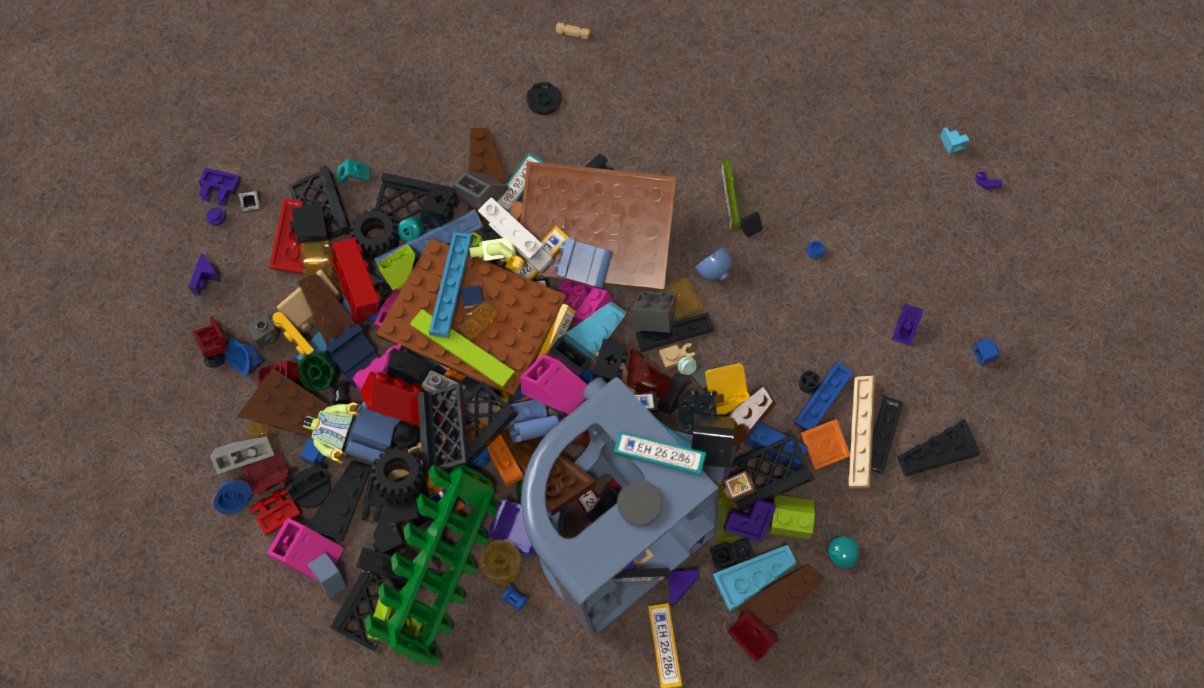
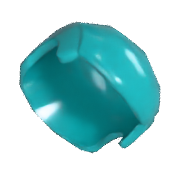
[828,536,859,569]

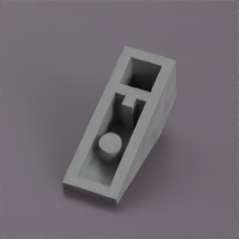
[210,436,275,474]

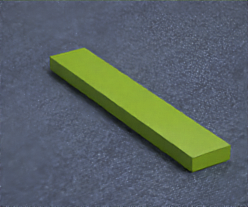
[410,309,515,389]

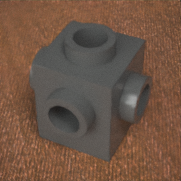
[246,314,279,348]

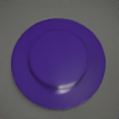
[206,208,225,225]

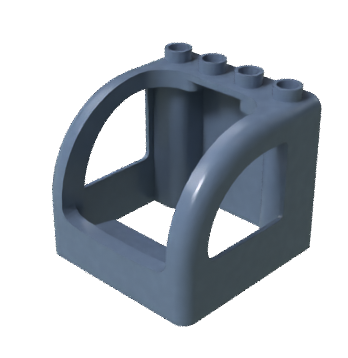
[521,377,718,636]

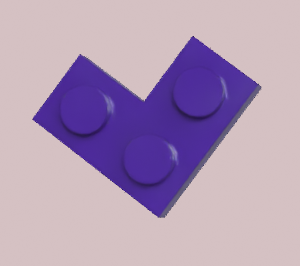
[723,498,776,542]

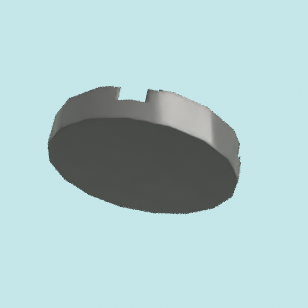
[617,481,662,527]

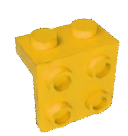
[705,363,750,415]

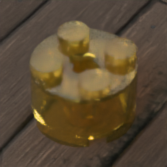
[301,240,333,278]
[480,540,522,586]

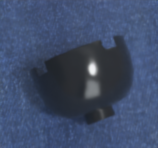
[389,420,421,450]

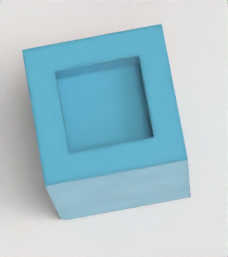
[940,127,969,154]

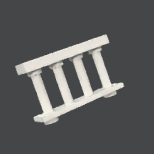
[478,197,554,273]

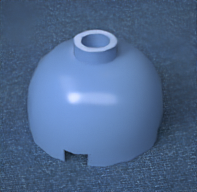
[695,246,733,281]

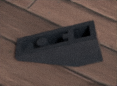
[382,348,444,386]

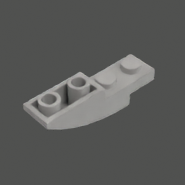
[421,370,501,425]

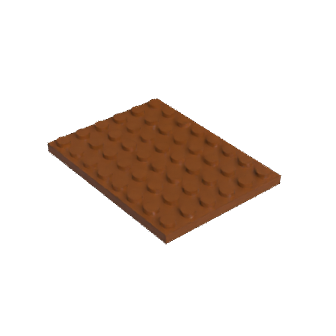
[517,161,676,289]
[376,238,567,397]

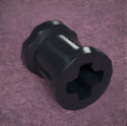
[331,381,350,405]

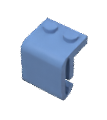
[555,238,613,288]
[508,400,559,443]
[344,402,400,463]

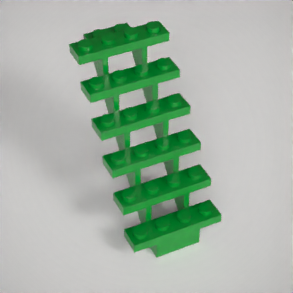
[365,465,499,666]

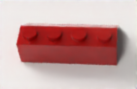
[332,238,381,325]
[360,371,444,426]

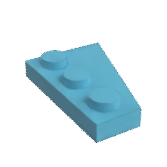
[565,301,627,356]

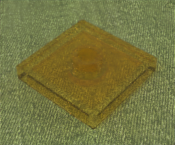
[653,277,704,322]

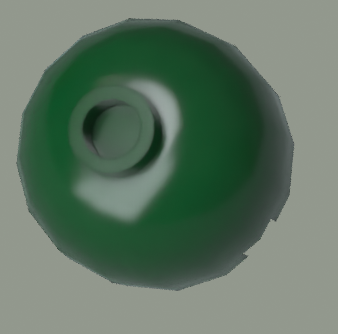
[298,352,338,391]

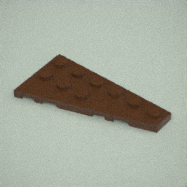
[468,128,508,226]
[237,368,350,447]
[501,428,596,516]

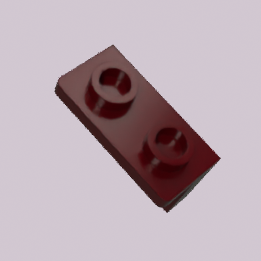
[192,316,228,358]
[727,609,779,662]

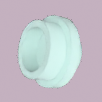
[678,356,697,375]

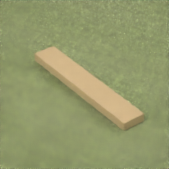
[849,376,875,489]

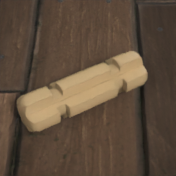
[556,23,590,39]

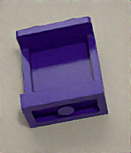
[488,498,552,556]

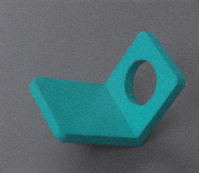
[337,158,370,183]

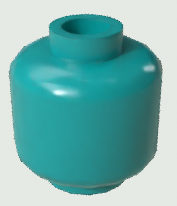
[398,217,425,242]

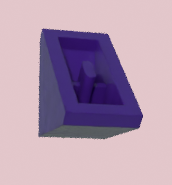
[668,570,700,608]

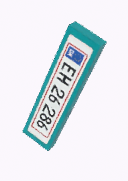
[496,153,544,213]
[614,431,706,476]

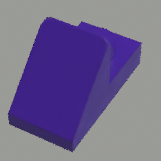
[188,254,220,296]
[892,303,923,346]

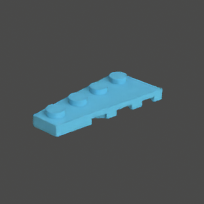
[713,545,796,613]

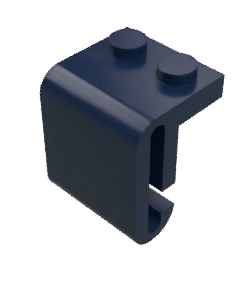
[326,323,379,388]

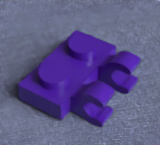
[198,168,241,206]

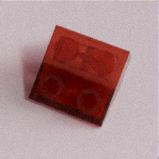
[627,349,670,398]

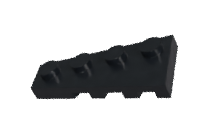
[897,419,980,477]
[306,461,371,542]

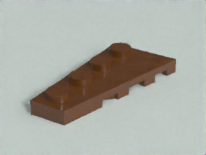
[737,564,824,631]

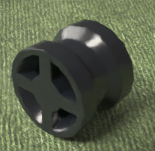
[799,371,820,394]

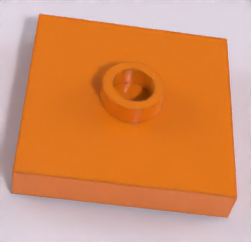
[799,419,850,470]

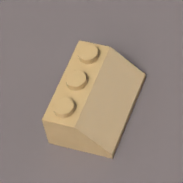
[276,269,342,334]

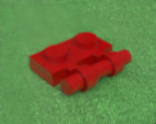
[250,488,301,536]

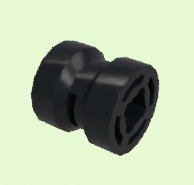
[374,281,391,303]

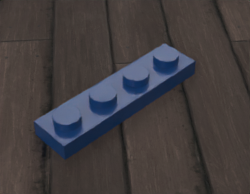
[794,362,853,431]

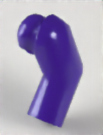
[975,171,1002,190]

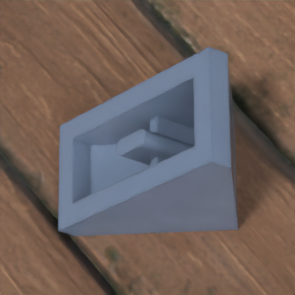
[307,553,347,599]

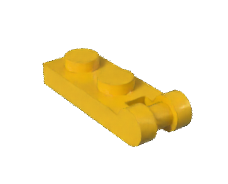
[273,312,314,357]

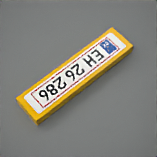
[512,226,569,280]
[536,304,576,360]
[648,603,682,688]

